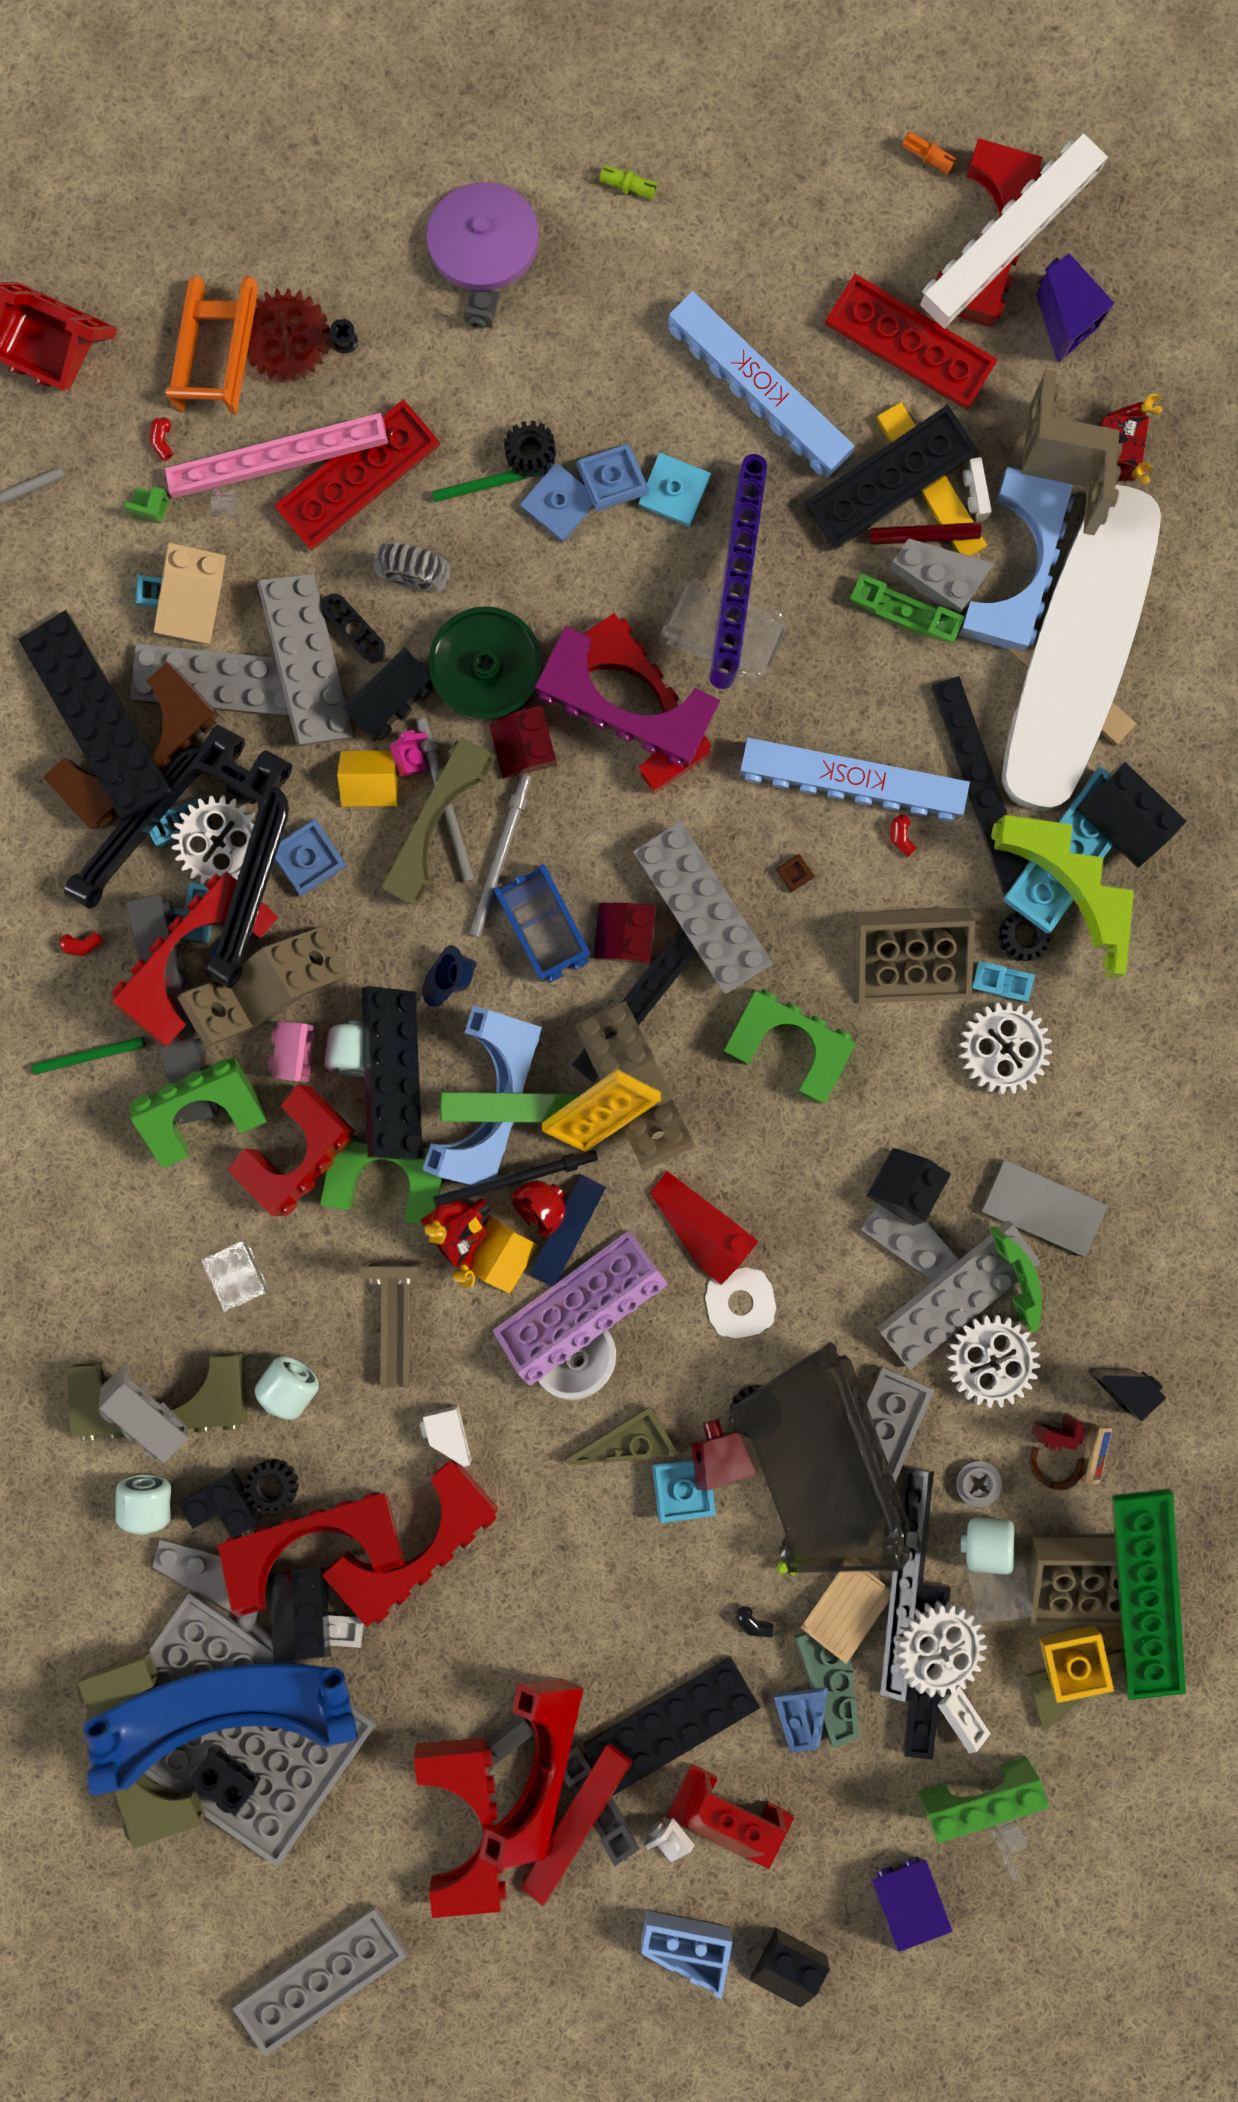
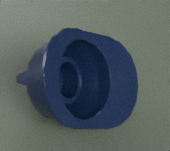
[422,945,477,1007]

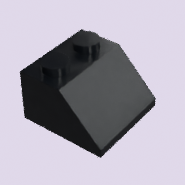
[866,1148,951,1226]
[1088,1368,1166,1422]
[750,1928,830,2008]

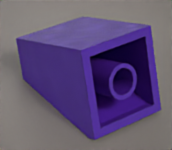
[1036,253,1115,362]
[872,1856,953,1952]

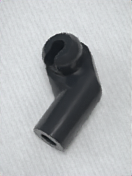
[736,1606,773,1638]

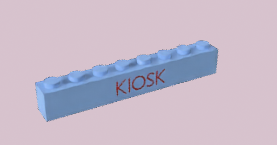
[668,291,855,478]
[739,737,970,822]

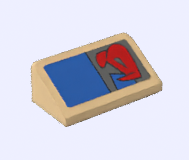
[1081,1423,1112,1485]

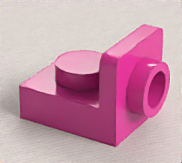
[390,730,428,777]

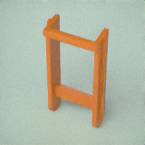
[166,276,258,414]

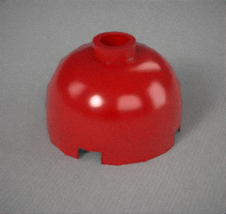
[510,1180,565,1237]

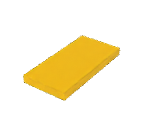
[542,1070,661,1152]

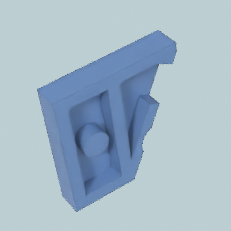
[774,1687,828,1753]

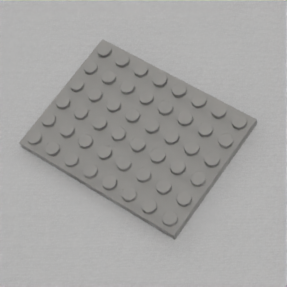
[140,1591,377,1867]

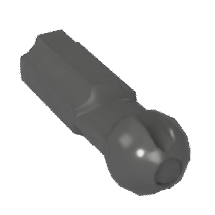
[485,1715,534,1769]

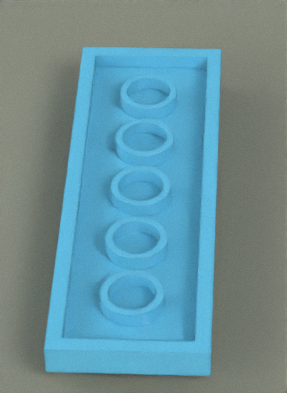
[1002,766,1113,934]

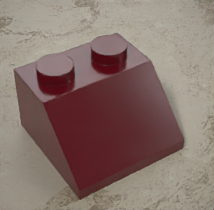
[489,705,557,779]
[594,903,656,964]

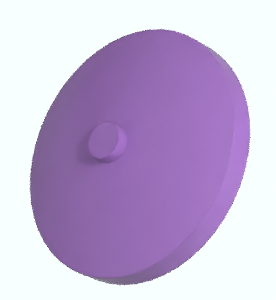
[427,182,539,291]

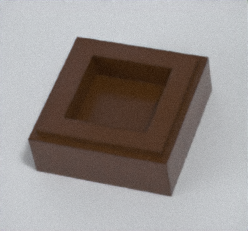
[776,854,815,893]

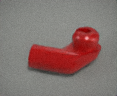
[149,417,174,462]
[890,814,917,858]
[59,931,104,957]

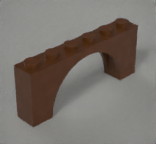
[43,662,220,829]

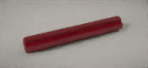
[869,522,982,545]

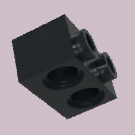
[189,1744,261,1816]

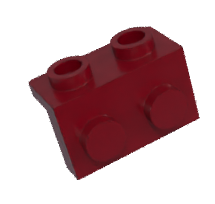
[1031,1413,1086,1451]

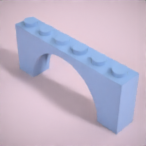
[958,467,1074,651]
[422,1006,542,1185]

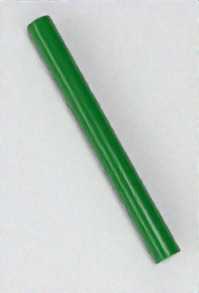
[432,471,539,502]
[32,1037,145,1075]

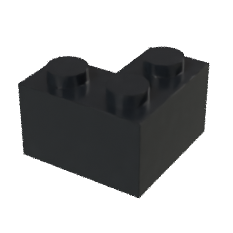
[178,1469,263,1539]

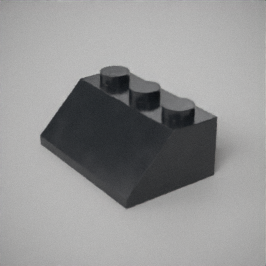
[343,647,433,742]
[1076,762,1187,868]
[269,1567,331,1663]

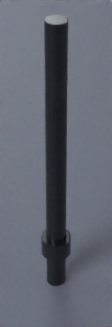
[433,1150,598,1207]

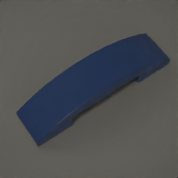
[529,1174,606,1287]

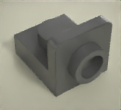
[463,290,500,329]

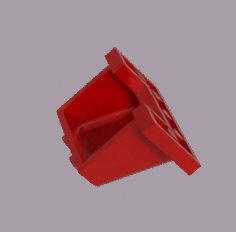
[0,281,117,390]
[666,1763,794,1869]

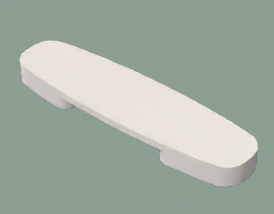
[1001,485,1161,811]

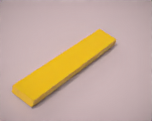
[876,402,987,556]

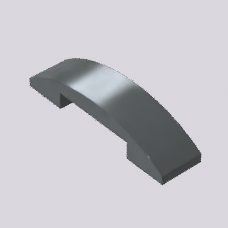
[564,1746,640,1866]

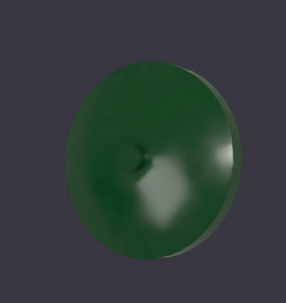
[429,607,542,721]

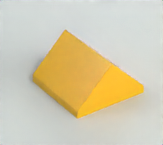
[337,750,398,807]
[471,1216,539,1293]

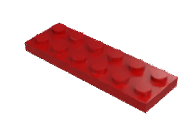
[825,273,998,411]
[274,399,440,551]

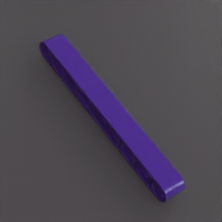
[709,454,767,689]

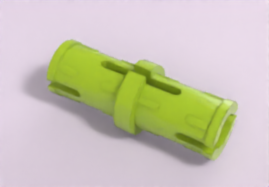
[599,164,658,201]

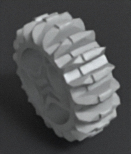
[374,542,450,593]

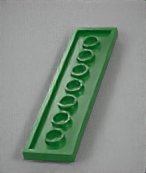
[1111,1488,1186,1700]

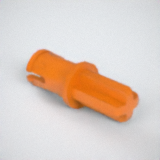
[902,132,957,175]

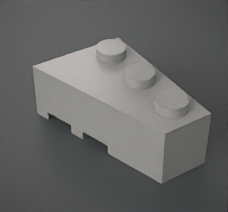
[888,539,995,614]
[99,1364,189,1463]

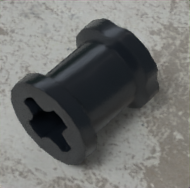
[330,319,358,354]

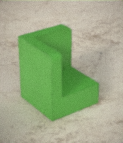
[124,486,170,524]

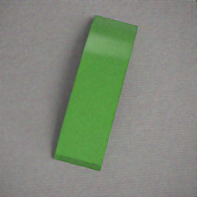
[850,573,965,644]
[990,1226,1042,1333]

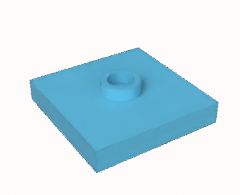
[638,452,711,527]
[652,1460,716,1523]

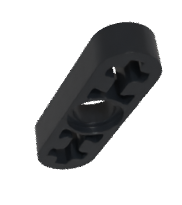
[322,594,386,663]

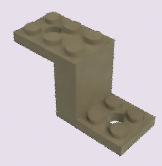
[1021,369,1122,535]
[177,927,349,1048]
[575,1001,695,1171]

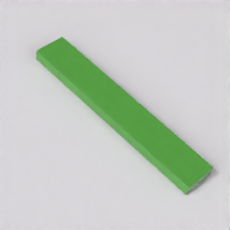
[439,1092,582,1122]

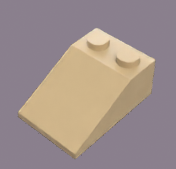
[153,543,226,645]

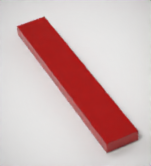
[521,1744,633,1906]

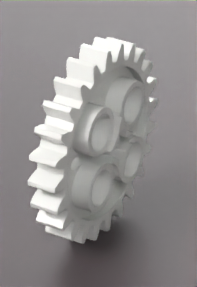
[172,796,255,885]
[958,1003,1052,1094]
[946,1314,1040,1408]
[894,1601,987,1697]

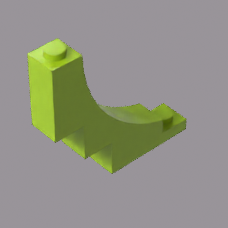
[992,815,1134,979]

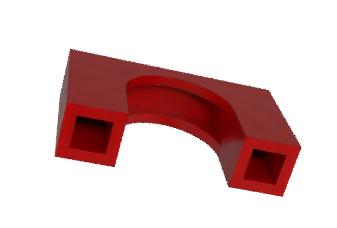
[227,1084,356,1216]

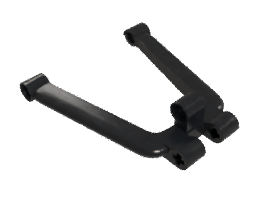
[64,725,292,989]

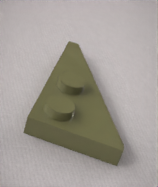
[565,1406,679,1465]
[1027,1648,1124,1730]

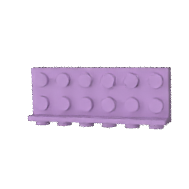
[492,1230,668,1385]

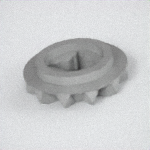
[956,1461,1002,1507]

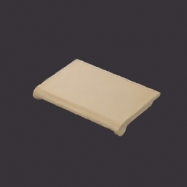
[801,1557,891,1664]

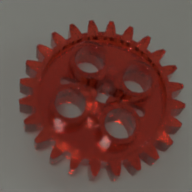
[247,288,331,383]

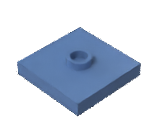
[576,443,649,512]
[520,462,594,543]
[275,818,347,897]

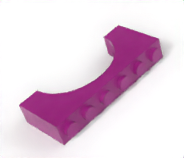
[535,626,720,767]

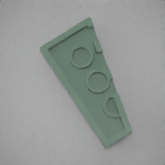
[794,1632,859,1748]

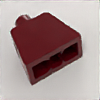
[692,1418,756,1491]

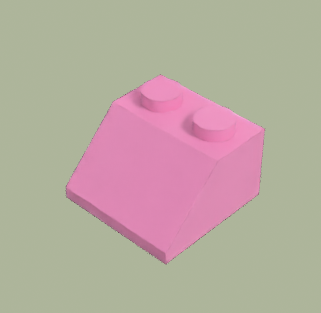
[268,1021,316,1082]

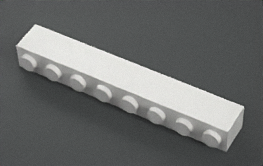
[920,133,1108,329]

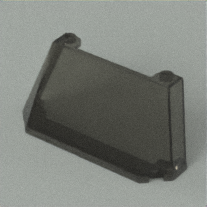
[730,1342,910,1573]

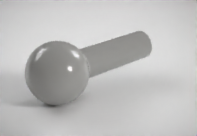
[236,1616,273,1652]

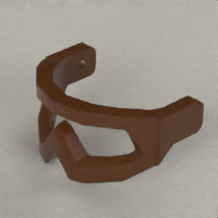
[1029,1446,1084,1491]

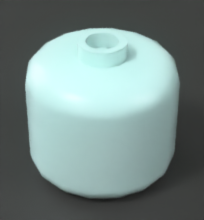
[324,1021,365,1077]
[254,1356,319,1420]
[115,1474,171,1535]
[961,1517,1014,1575]

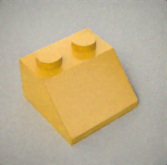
[1038,1625,1114,1703]

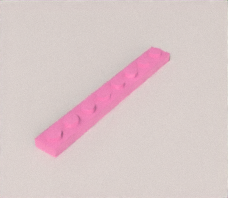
[165,413,388,499]

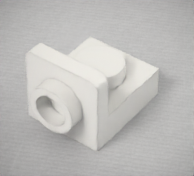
[644,1818,694,1862]

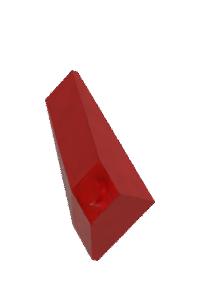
[650,1171,759,1285]

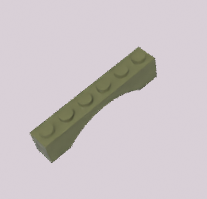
[382,737,497,906]

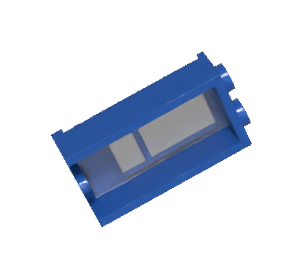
[494,863,591,983]

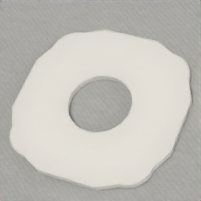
[705,1267,776,1339]

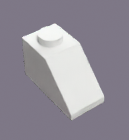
[420,1405,472,1467]

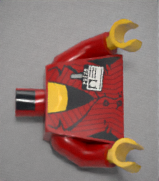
[1097,394,1163,485]
[420,1198,491,1287]

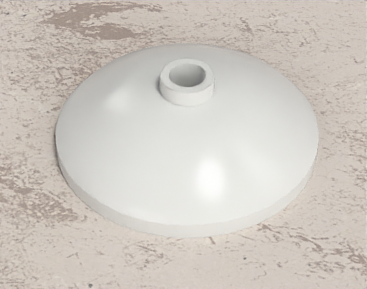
[539,1330,616,1400]

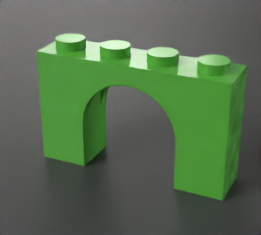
[722,989,856,1104]
[129,1056,267,1169]
[320,1135,444,1225]
[918,1757,1049,1844]

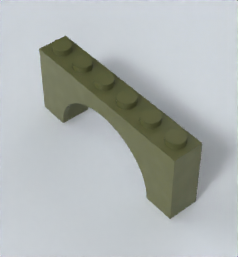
[67,1352,248,1441]
[77,1652,205,1849]

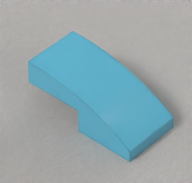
[972,961,1035,1003]

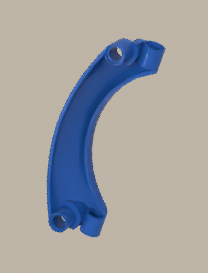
[83,1664,357,1796]

